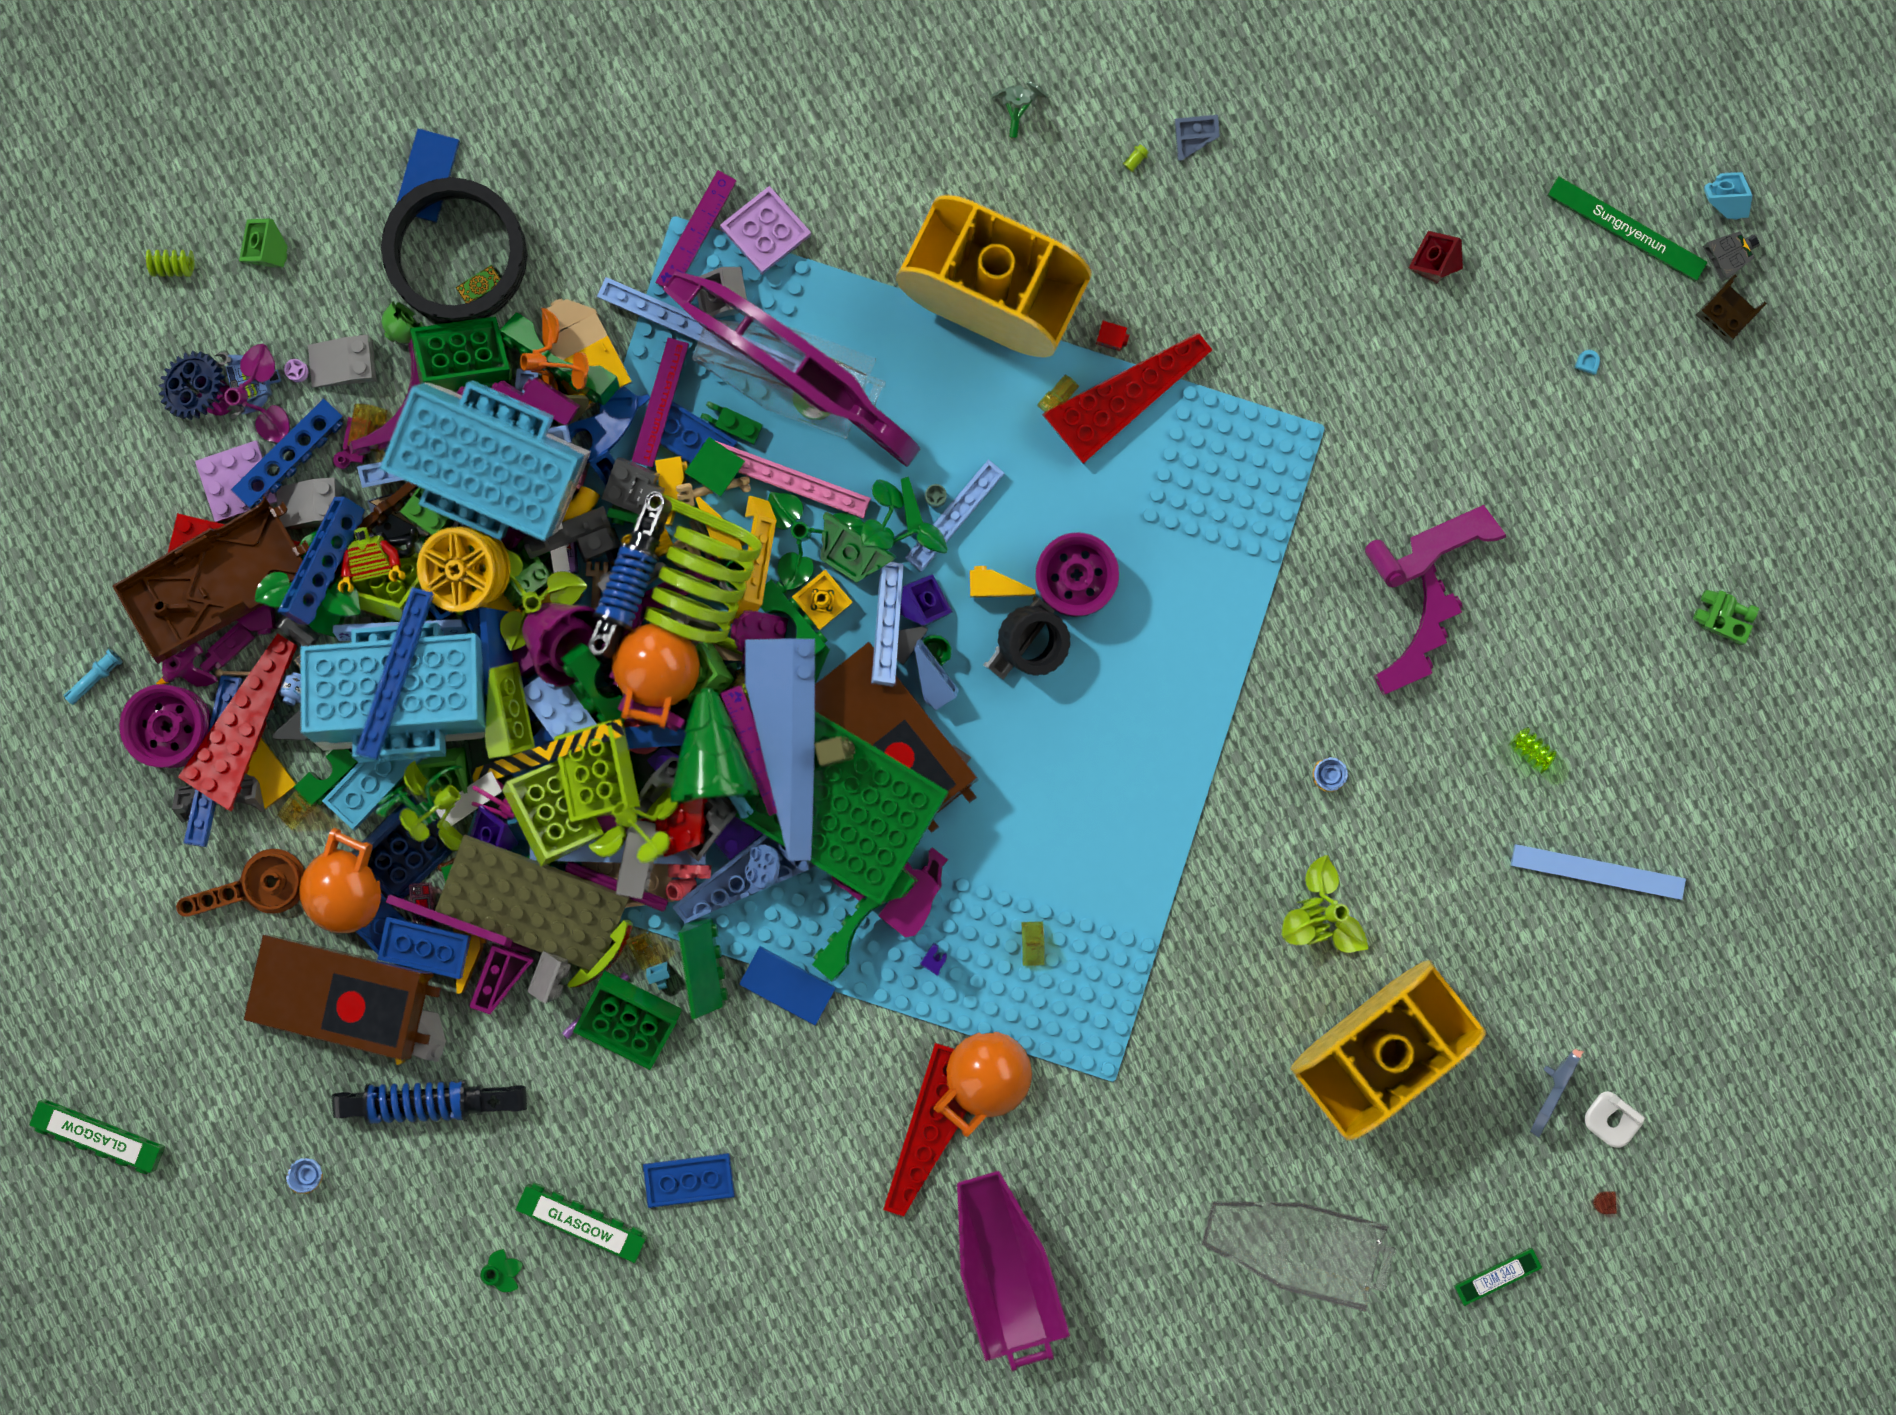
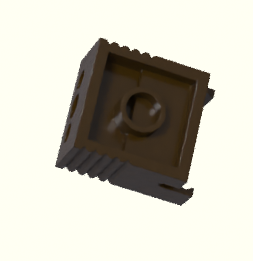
[1695,274,1767,343]

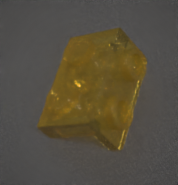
[348,403,388,452]

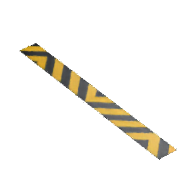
[471,719,625,782]

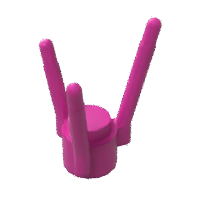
[472,779,515,819]

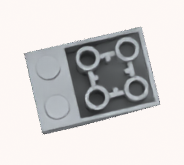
[527,951,571,1004]

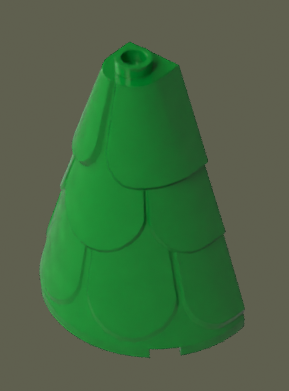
[670,688,759,803]

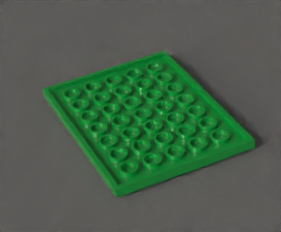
[735,710,949,905]

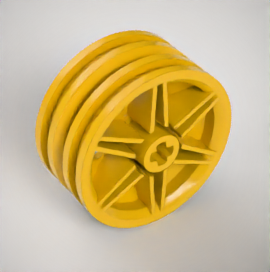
[417,526,511,612]

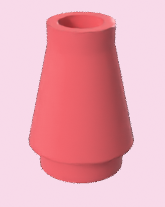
[665,878,697,901]

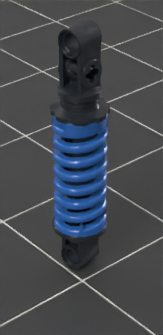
[332,1080,527,1125]

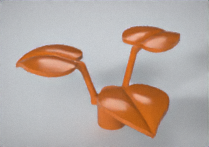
[520,308,589,390]

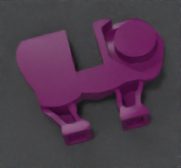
[832,847,948,937]

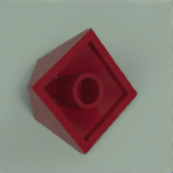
[1409,231,1463,284]

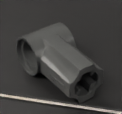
[274,615,320,646]

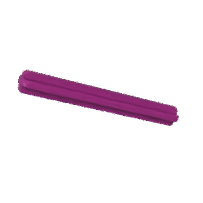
[565,861,668,912]

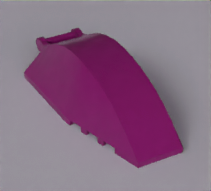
[957,1171,1070,1372]

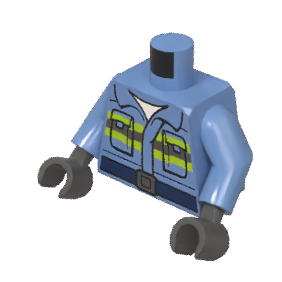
[215,352,281,419]

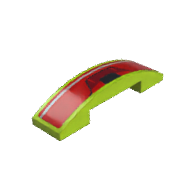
[567,920,633,988]

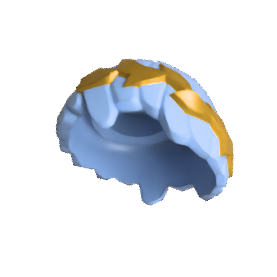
[1313,757,1348,792]
[286,1158,323,1194]

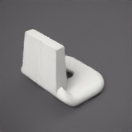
[1585,1091,1645,1148]

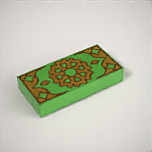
[455,264,501,304]

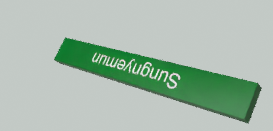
[1547,176,1707,282]

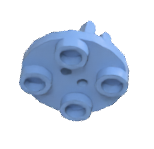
[746,845,783,888]

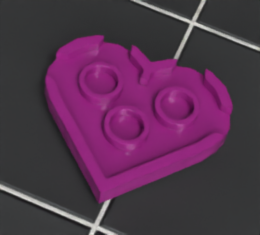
[731,610,788,664]

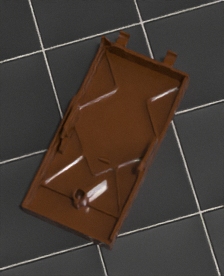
[112,496,309,664]

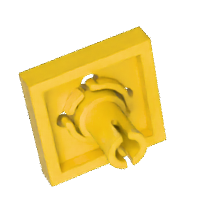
[792,570,853,630]

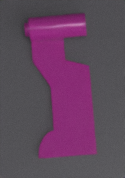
[1365,505,1506,588]

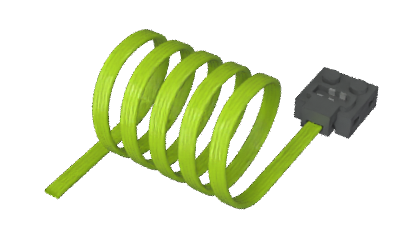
[601,457,762,656]

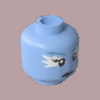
[278,672,301,706]

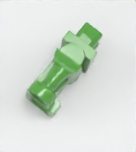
[1693,590,1759,645]

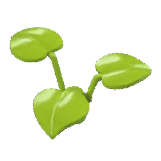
[500,550,587,651]
[400,761,463,851]
[588,787,679,863]
[1281,855,1368,953]

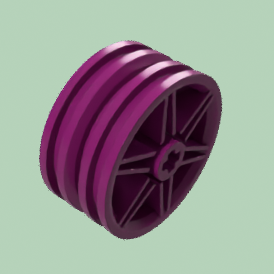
[1035,532,1119,617]
[119,684,211,768]

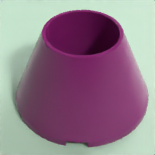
[522,602,604,687]

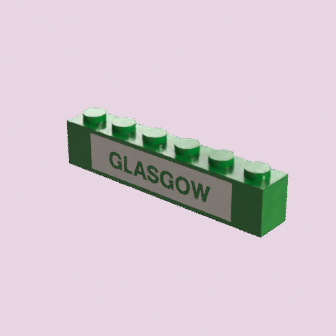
[29,1099,165,1174]
[515,1182,648,1263]

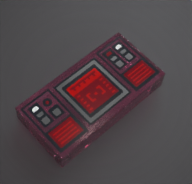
[409,882,436,926]

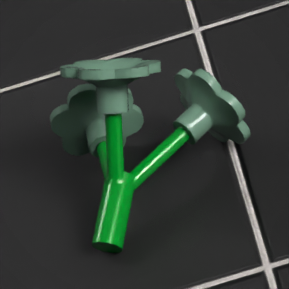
[991,81,1049,138]

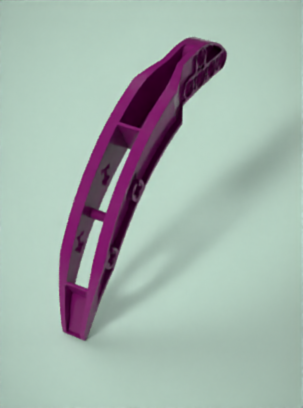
[663,272,921,467]

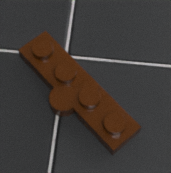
[353,481,419,539]

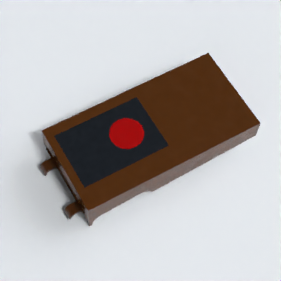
[814,642,979,833]
[244,935,441,1060]

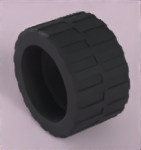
[997,606,1071,676]

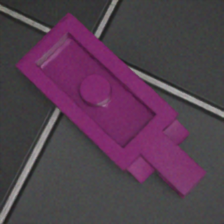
[200,622,256,673]

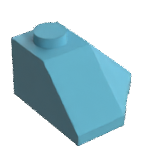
[1704,172,1753,219]

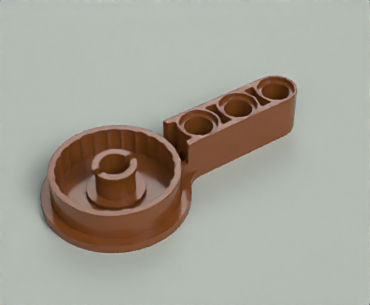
[176,849,305,917]

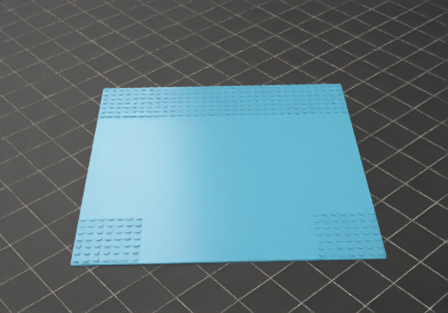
[467,216,1324,1082]

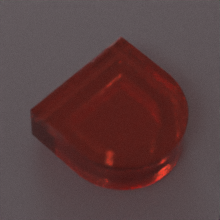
[1593,1191,1617,1214]

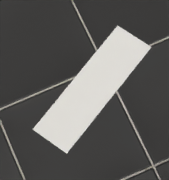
[436,771,502,826]

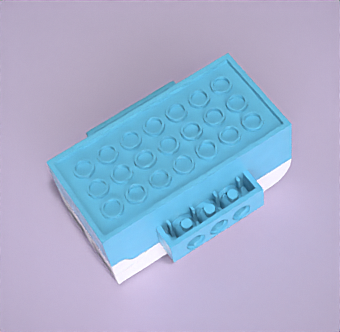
[380,381,591,541]
[301,623,488,763]

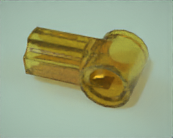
[1037,374,1079,412]

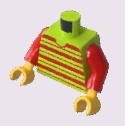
[338,527,406,593]

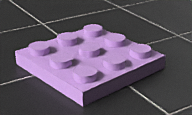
[720,186,811,275]
[195,440,277,523]

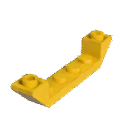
[728,496,777,624]

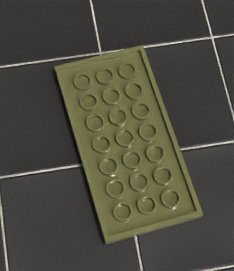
[435,834,629,970]

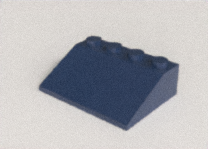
[351,794,453,899]

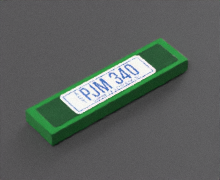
[1453,1247,1542,1306]

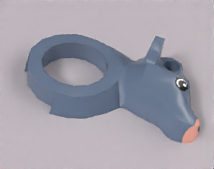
[1530,1049,1584,1138]

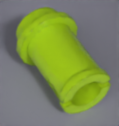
[1122,144,1149,173]

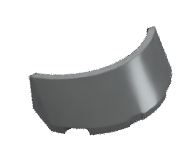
[172,773,265,823]

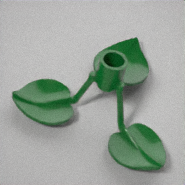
[861,479,948,553]
[768,492,864,590]
[255,530,361,617]
[375,765,462,826]

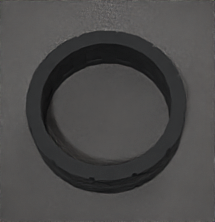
[381,177,528,323]

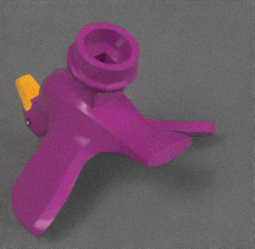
[156,642,218,687]

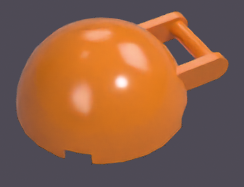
[612,623,700,728]
[299,828,381,933]
[934,1031,1032,1137]

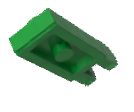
[700,401,763,445]

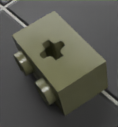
[815,737,855,766]

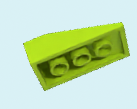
[485,662,535,758]

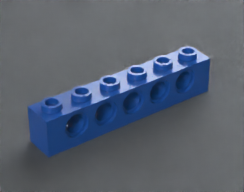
[231,398,344,509]
[278,497,365,625]

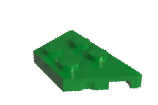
[820,512,897,583]

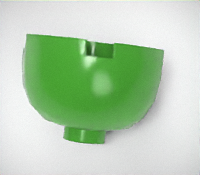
[381,301,424,344]

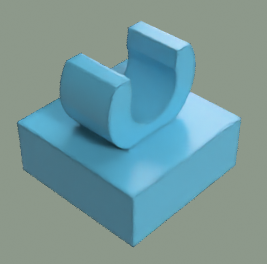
[646,962,670,990]

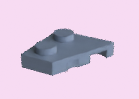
[1174,115,1220,161]

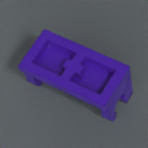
[920,943,947,976]

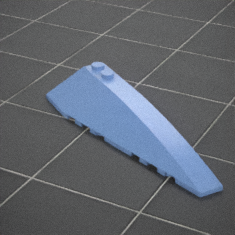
[745,639,815,860]
[672,834,815,924]

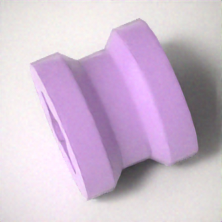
[284,359,309,383]

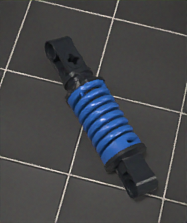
[589,492,672,659]

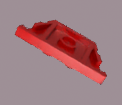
[641,798,707,857]

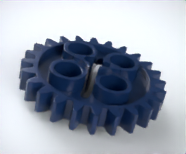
[159,351,225,420]

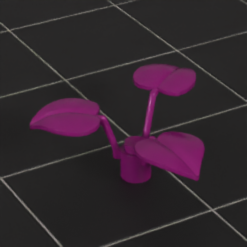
[199,343,290,443]

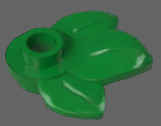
[480,1249,523,1292]

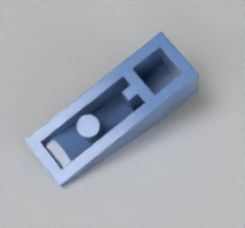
[914,639,959,711]

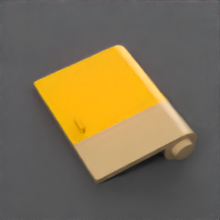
[542,313,632,410]

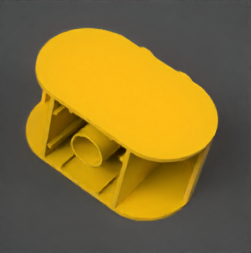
[896,195,1092,357]
[1290,960,1486,1141]

